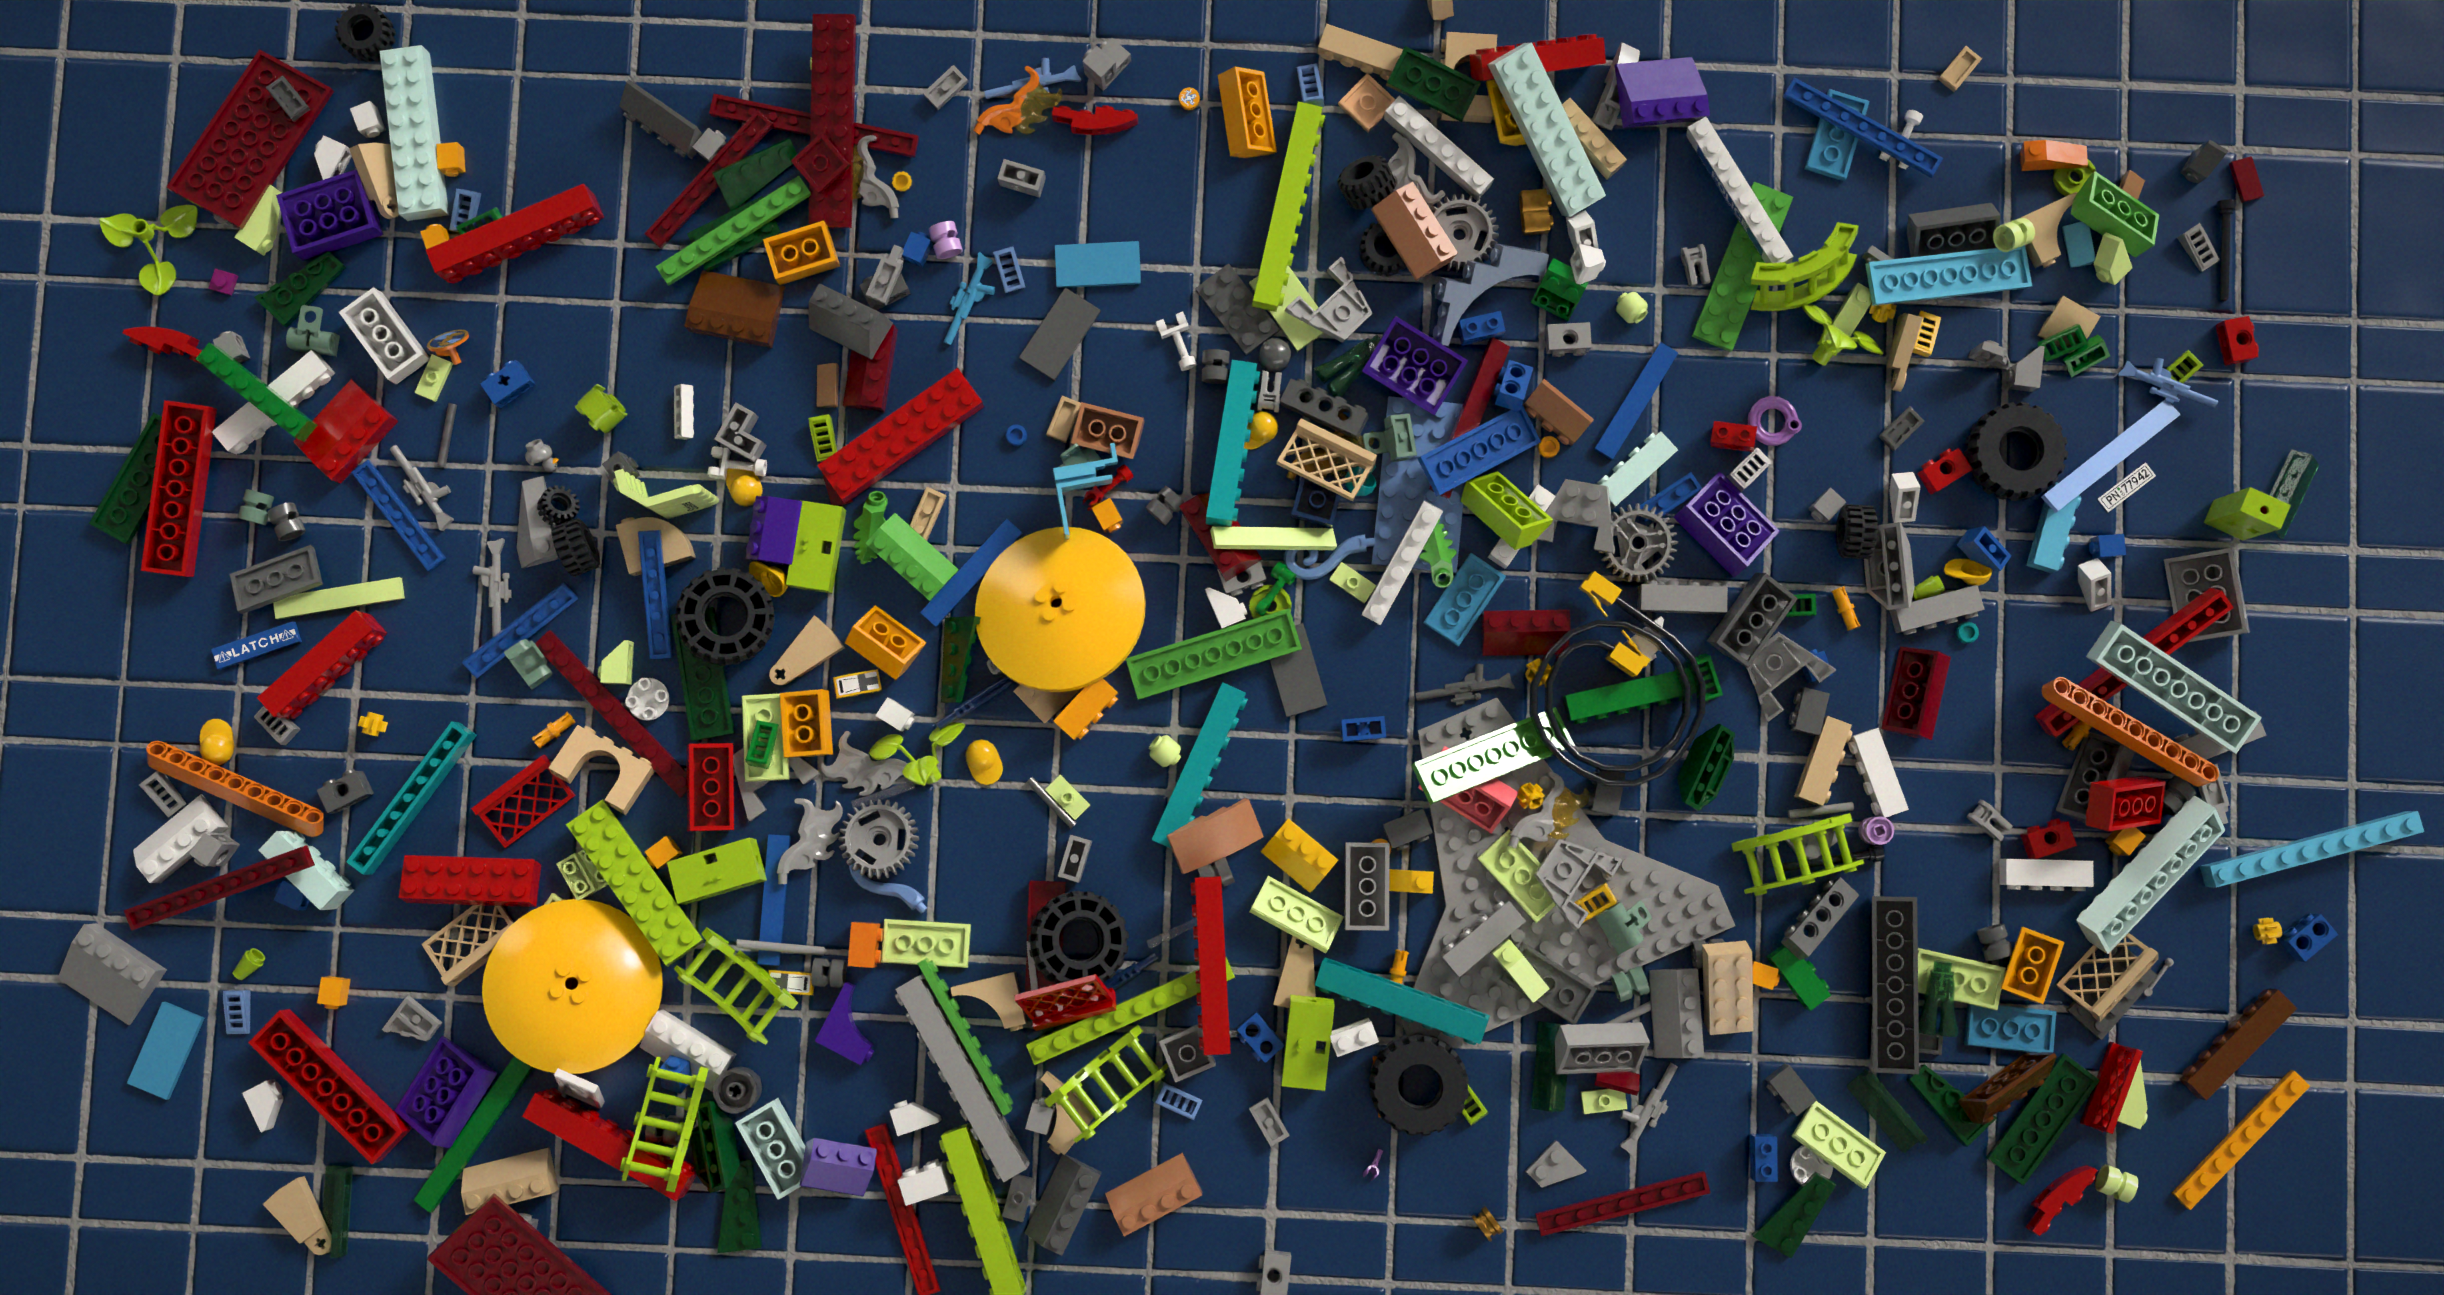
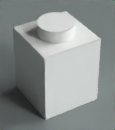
[350,101,386,138]

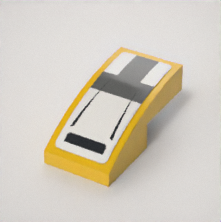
[833,669,882,699]
[769,970,814,995]

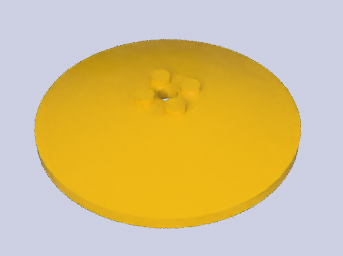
[975,527,1146,692]

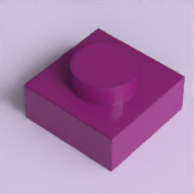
[209,269,238,296]

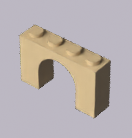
[1437,32,1497,123]
[549,725,654,815]

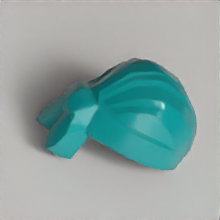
[1345,463,1376,496]

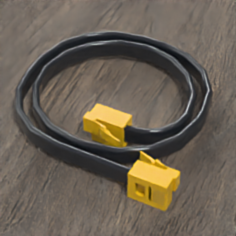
[1529,571,1706,787]

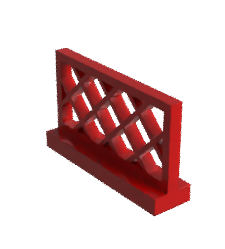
[471,754,576,848]
[1014,974,1116,1031]
[2080,1042,2143,1134]

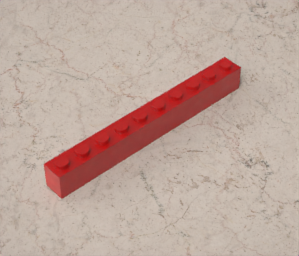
[2034,588,2234,738]

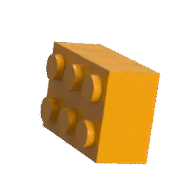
[763,221,840,285]

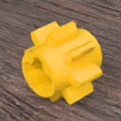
[1869,302,1897,323]
[1525,658,1551,687]
[358,712,388,736]
[1516,783,1545,810]
[2253,917,2282,944]

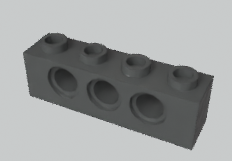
[1280,378,1369,441]
[1781,877,1859,960]

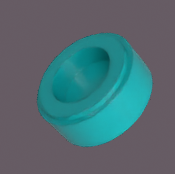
[1955,622,1979,644]

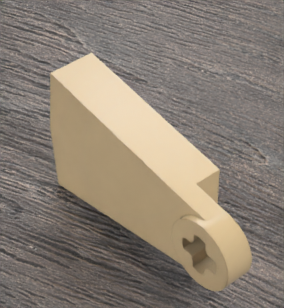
[349,143,399,219]
[1886,313,1923,392]
[769,615,845,685]
[1273,936,1316,1008]
[263,1176,334,1255]

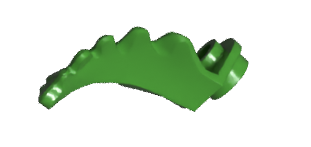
[853,491,888,564]
[1419,519,1457,588]

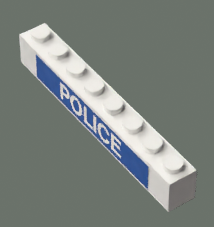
[1686,117,1794,264]

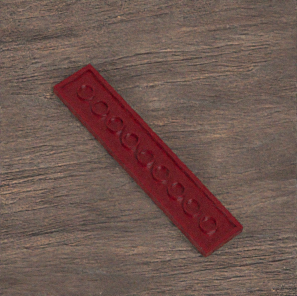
[809,14,856,228]

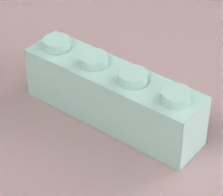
[1597,431,1678,509]

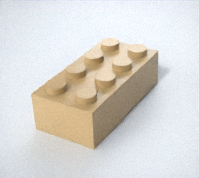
[1702,941,1754,1035]

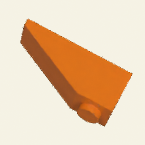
[2020,140,2088,171]

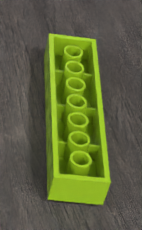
[566,799,704,967]
[939,1123,1027,1295]

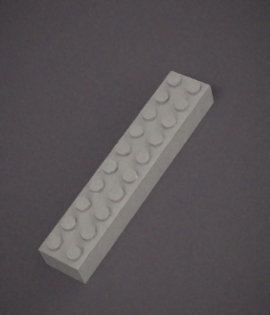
[895,974,1030,1182]

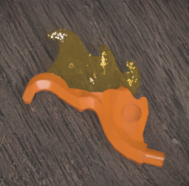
[973,66,1062,135]

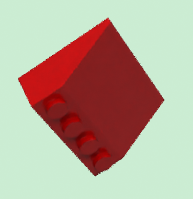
[293,379,398,484]

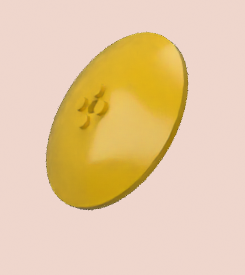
[482,899,663,1074]

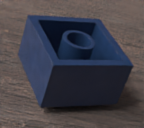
[1291,476,1344,528]

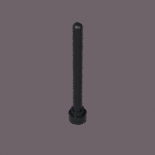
[2217,199,2235,302]
[1782,845,1884,872]

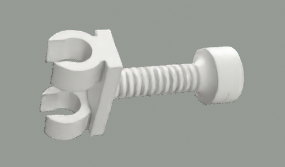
[1879,110,1923,170]
[1156,311,1197,371]
[707,446,767,480]

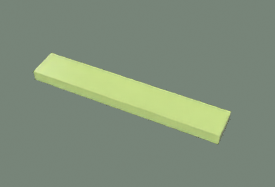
[1210,526,1337,550]
[273,577,405,619]

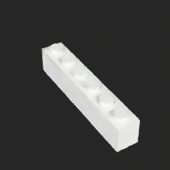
[1384,96,1494,200]
[212,350,335,455]
[1362,500,1443,625]

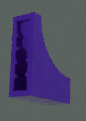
[815,981,874,1065]

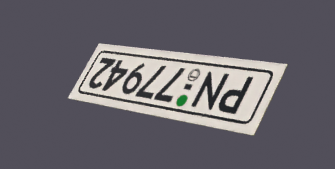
[2098,462,2156,512]

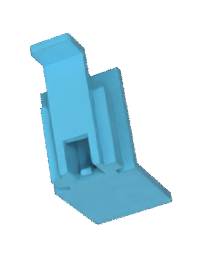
[1053,443,1118,539]

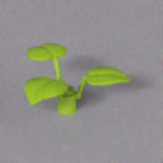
[99,205,198,296]
[1802,304,1884,365]
[869,722,966,786]

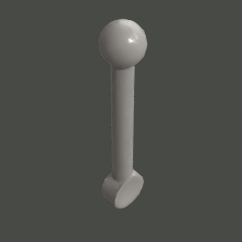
[2143,958,2174,996]

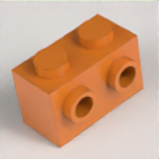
[848,922,883,968]

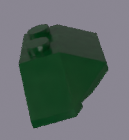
[1677,724,1735,811]
[690,1101,740,1193]

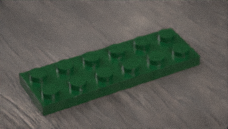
[89,412,162,545]
[671,607,735,741]
[1985,1053,2100,1186]

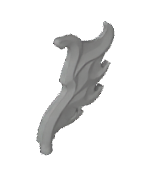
[1388,132,1445,204]
[821,731,908,796]
[777,798,843,884]

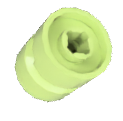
[1993,218,2035,252]
[2095,1164,2138,1203]

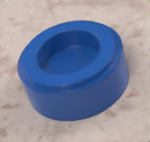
[1006,424,1027,447]

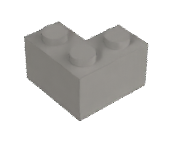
[1082,38,1131,91]
[714,402,767,463]

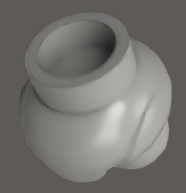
[525,439,559,472]

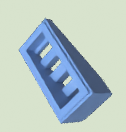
[1297,63,1324,107]
[449,188,481,232]
[993,246,1025,293]
[223,990,251,1034]
[1152,1081,1203,1120]

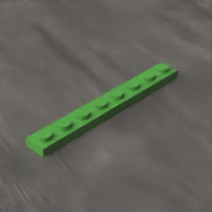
[656,176,811,286]
[917,958,1013,1116]

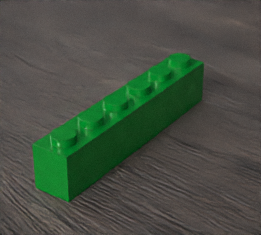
[196,342,318,442]
[1563,668,1697,724]

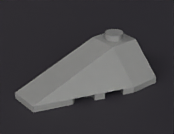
[517,476,559,569]

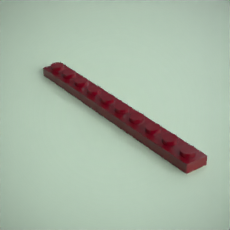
[709,94,919,158]
[535,630,687,798]
[124,845,315,931]

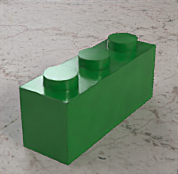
[1766,945,1831,1011]

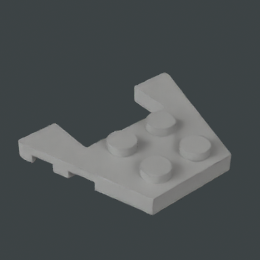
[1284,257,1373,343]
[1536,479,1615,554]
[1747,632,1836,722]
[733,748,820,821]
[1534,839,1623,930]

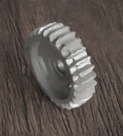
[1430,194,1499,273]
[1598,503,1678,582]
[839,799,919,879]

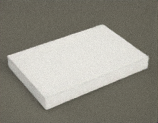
[554,1068,605,1109]

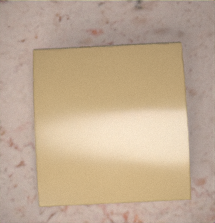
[2037,296,2101,354]

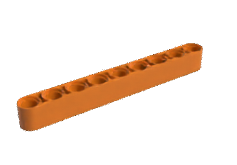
[2041,677,2219,787]
[146,741,324,837]

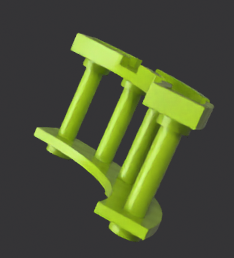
[1751,222,1859,311]
[1731,813,1864,896]
[674,927,798,1045]
[1044,1025,1169,1143]
[620,1056,709,1193]

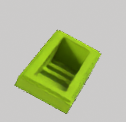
[2166,350,2203,383]
[808,414,837,462]
[1462,1085,1489,1126]

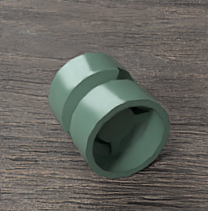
[237,489,274,526]
[1611,966,1649,1002]

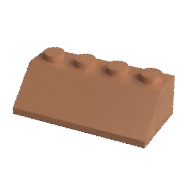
[1371,182,1458,280]
[1105,1152,1202,1236]

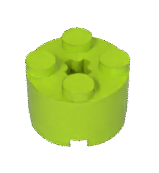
[575,384,627,434]

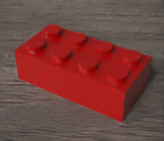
[687,743,734,831]
[2086,775,2166,831]

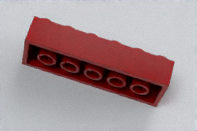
[1469,34,1606,81]
[257,610,388,719]
[399,855,541,907]

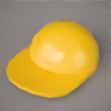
[1244,411,1278,450]
[726,468,763,506]
[1944,559,1993,586]
[749,561,788,597]
[200,719,234,765]
[965,739,1003,785]

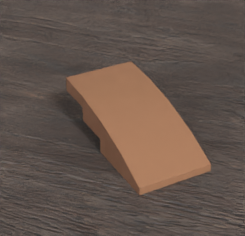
[1167,798,1264,874]

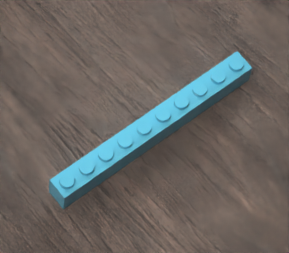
[2199,811,2424,887]

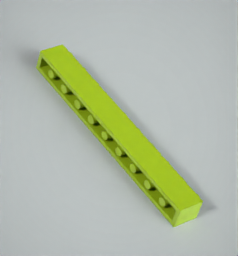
[1252,101,1325,312]
[1026,957,1235,1065]

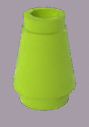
[1913,575,1945,601]
[233,948,265,980]

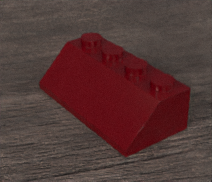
[843,324,898,412]
[1179,493,1262,582]
[1481,610,1570,656]
[1881,646,1951,740]

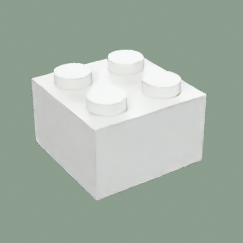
[898,1159,953,1206]

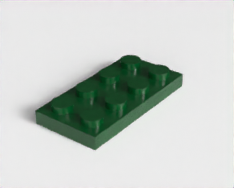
[1386,46,1481,122]
[687,196,782,272]

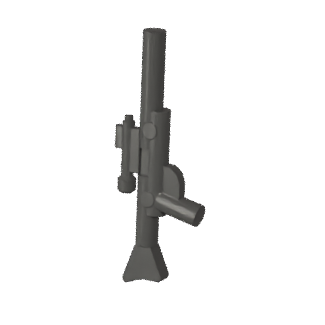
[1415,664,1515,705]

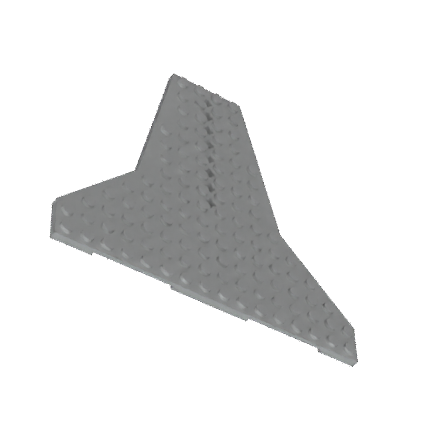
[1400,698,1735,1047]

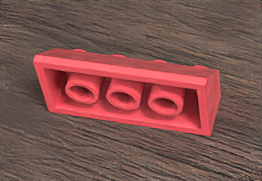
[1418,746,1518,833]

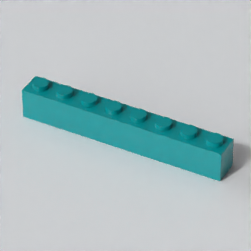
[1206,360,1260,527]
[1152,682,1248,849]
[346,721,477,875]
[1315,957,1490,1045]

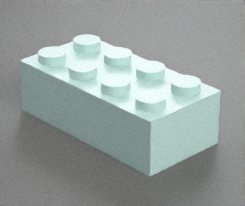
[259,831,354,910]
[735,1098,805,1200]

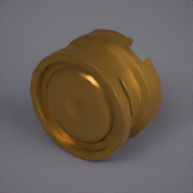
[1471,1206,1504,1242]

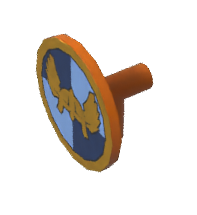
[427,330,469,365]

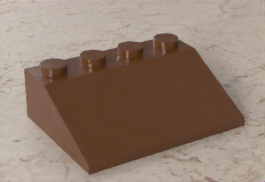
[684,270,786,348]
[1958,1052,2057,1125]

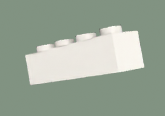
[674,384,694,440]

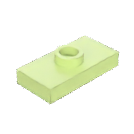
[414,354,453,402]
[1329,562,1376,604]
[1045,775,1090,820]
[1580,1088,1627,1114]

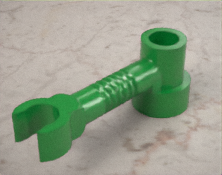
[1255,561,1297,616]

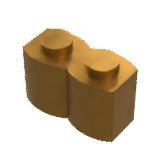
[1519,189,1553,236]

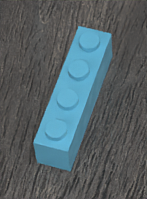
[2026,482,2081,573]

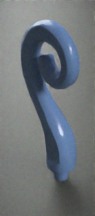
[1283,535,1375,580]
[849,849,927,914]

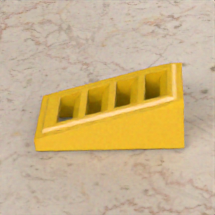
[1912,311,1941,357]
[1574,882,1617,923]

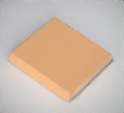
[1338,73,1396,133]

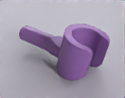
[1363,1149,1383,1181]

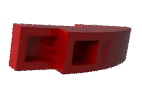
[1052,105,1138,135]
[122,327,202,364]
[2025,1165,2098,1236]

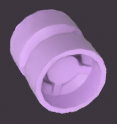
[928,221,963,259]
[1858,817,1894,845]

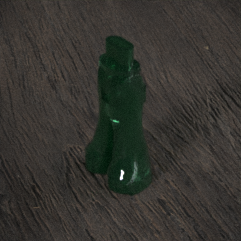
[1313,335,1380,398]
[1918,960,1958,1037]

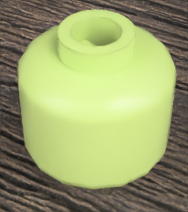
[1616,292,1648,323]
[1149,735,1181,767]

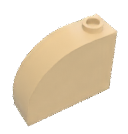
[616,517,696,576]

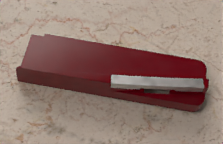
[1025,880,1066,1002]

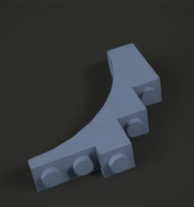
[1433,243,1549,346]

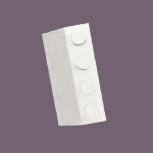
[133,794,228,883]
[640,1010,736,1092]

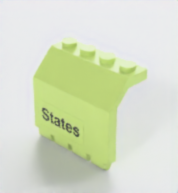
[613,469,719,519]

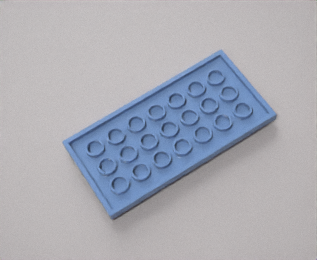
[1371,396,1465,574]

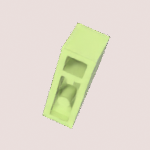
[235,185,282,256]
[1824,283,1872,353]
[1490,938,1550,1003]
[2118,1060,2148,1129]

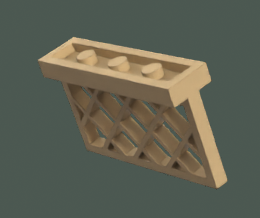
[1276,418,1377,501]
[422,905,514,987]
[2057,933,2158,1022]

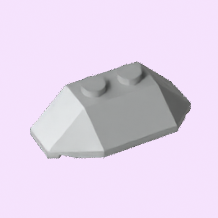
[1864,522,1915,610]

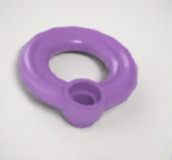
[1748,396,1802,446]

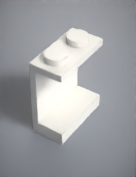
[1330,1018,1379,1057]

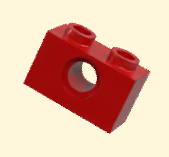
[2216,316,2259,366]
[1711,421,1757,452]
[1917,448,1972,494]
[2020,818,2077,859]

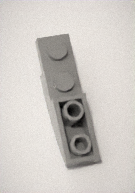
[1591,42,1640,130]

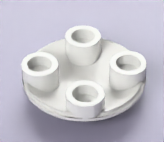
[625,678,669,721]
[1790,1145,1833,1185]

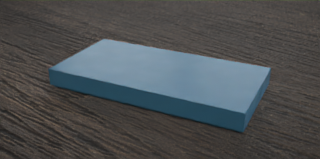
[1804,89,1870,181]
[1055,241,1141,288]
[1423,553,1506,647]
[127,1002,205,1100]
[1964,1004,2056,1053]

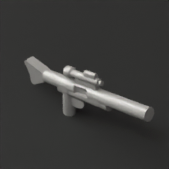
[390,445,454,531]
[473,538,512,637]
[1620,1063,1678,1157]

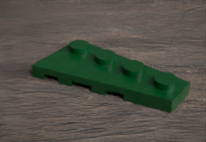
[712,138,797,211]
[254,251,346,327]

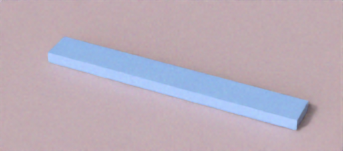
[2041,400,2180,513]

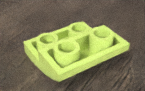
[557,850,608,900]

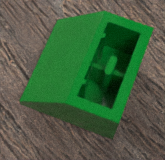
[1531,258,1589,321]

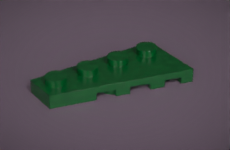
[941,616,981,703]
[1906,1065,1997,1147]
[717,1159,762,1254]
[1752,1172,1836,1259]

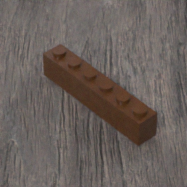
[2179,988,2297,1101]

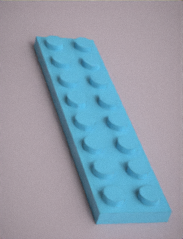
[1865,246,2032,306]

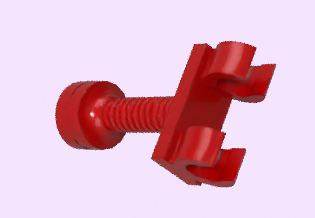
[1082,464,1134,511]

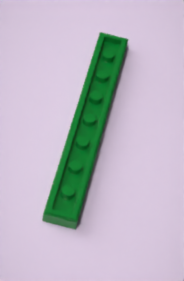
[414,1056,534,1213]

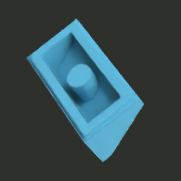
[2062,222,2096,268]

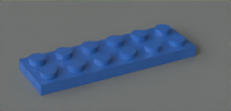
[1417,404,1541,497]

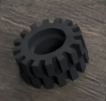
[537,485,580,526]

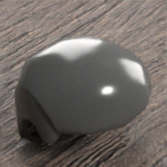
[1258,338,1291,373]

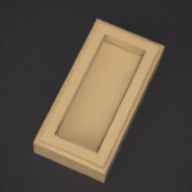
[1938,46,1982,92]
[1046,396,1081,443]

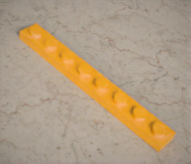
[2172,1070,2310,1210]

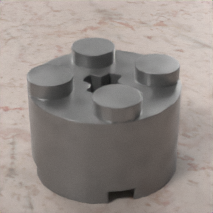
[713,1067,762,1113]

